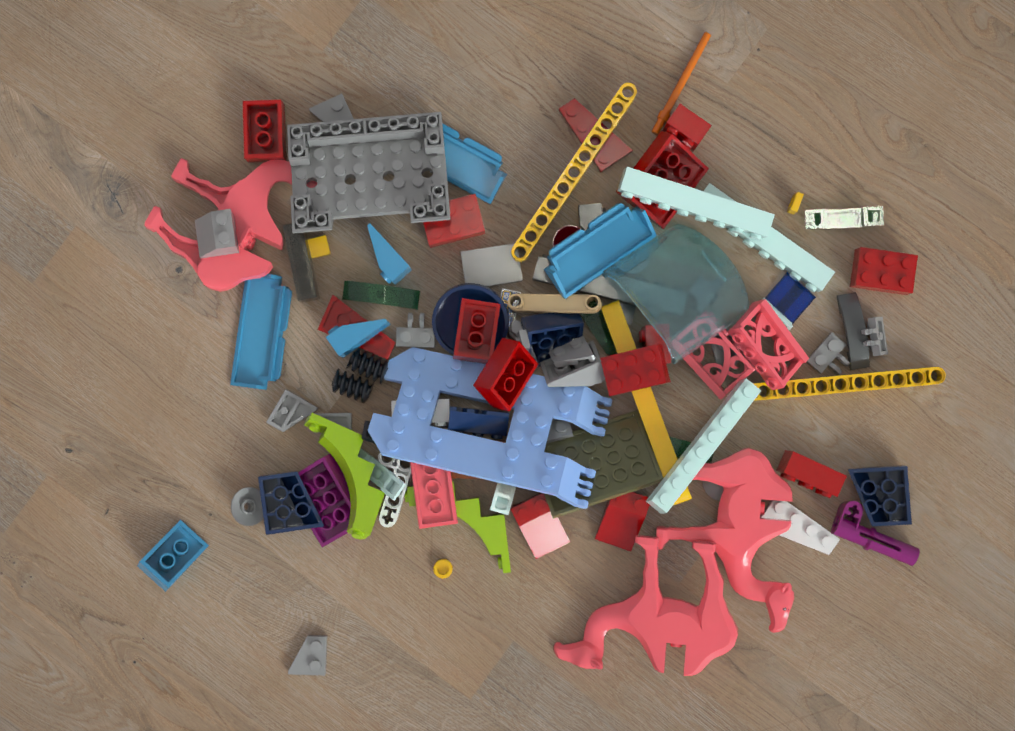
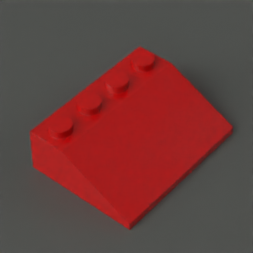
[616,131,709,229]

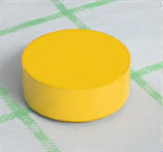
[433,559,453,579]

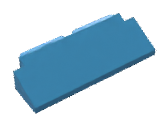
[430,123,507,204]
[544,203,657,299]
[230,274,292,390]

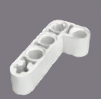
[378,453,412,527]

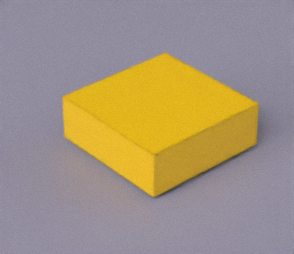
[787,192,804,215]
[307,235,331,259]

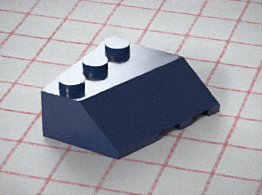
[521,313,584,368]
[448,406,509,439]
[848,465,912,526]
[258,471,324,535]

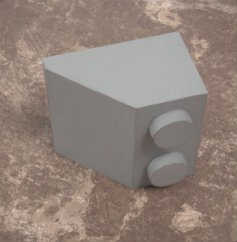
[195,209,239,259]

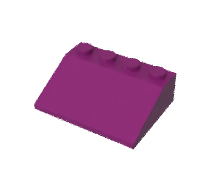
[298,454,351,547]

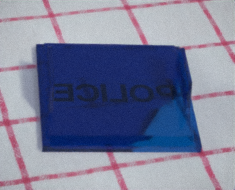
[765,272,816,324]

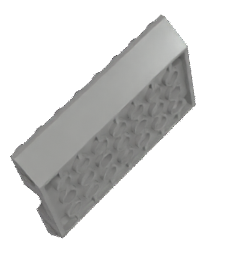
[287,112,450,233]

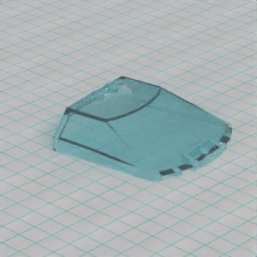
[602,224,749,364]

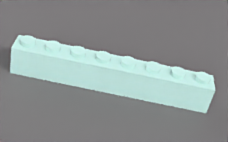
[617,167,775,240]
[704,183,835,292]
[646,378,761,514]

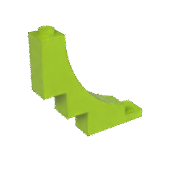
[304,413,385,540]
[405,481,511,573]

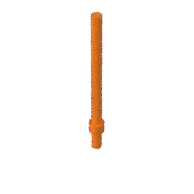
[651,32,711,135]

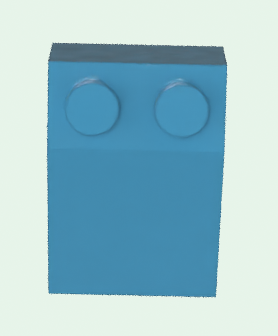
[367,223,412,285]
[326,319,391,358]
[137,520,209,592]

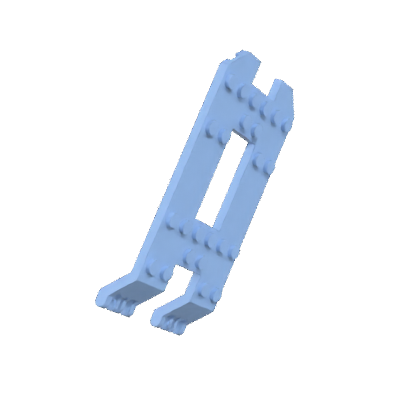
[368,347,613,509]

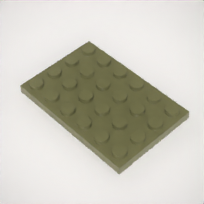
[544,410,663,519]

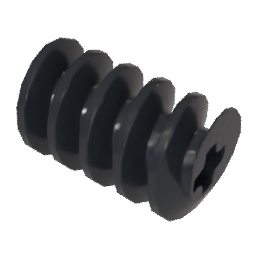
[346,348,388,384]
[332,368,374,403]

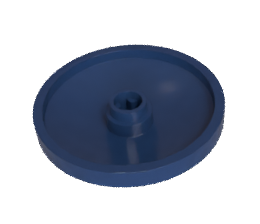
[432,283,509,355]

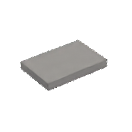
[461,243,523,287]

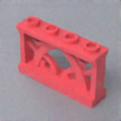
[728,299,809,390]
[670,310,755,400]

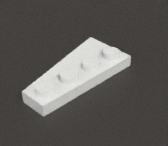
[760,500,840,555]

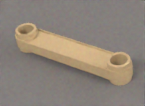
[508,294,602,314]

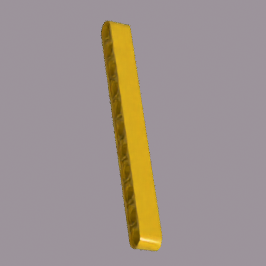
[511,83,637,262]
[601,300,692,505]
[753,367,946,401]

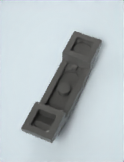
[837,292,870,370]

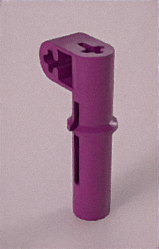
[831,501,920,566]

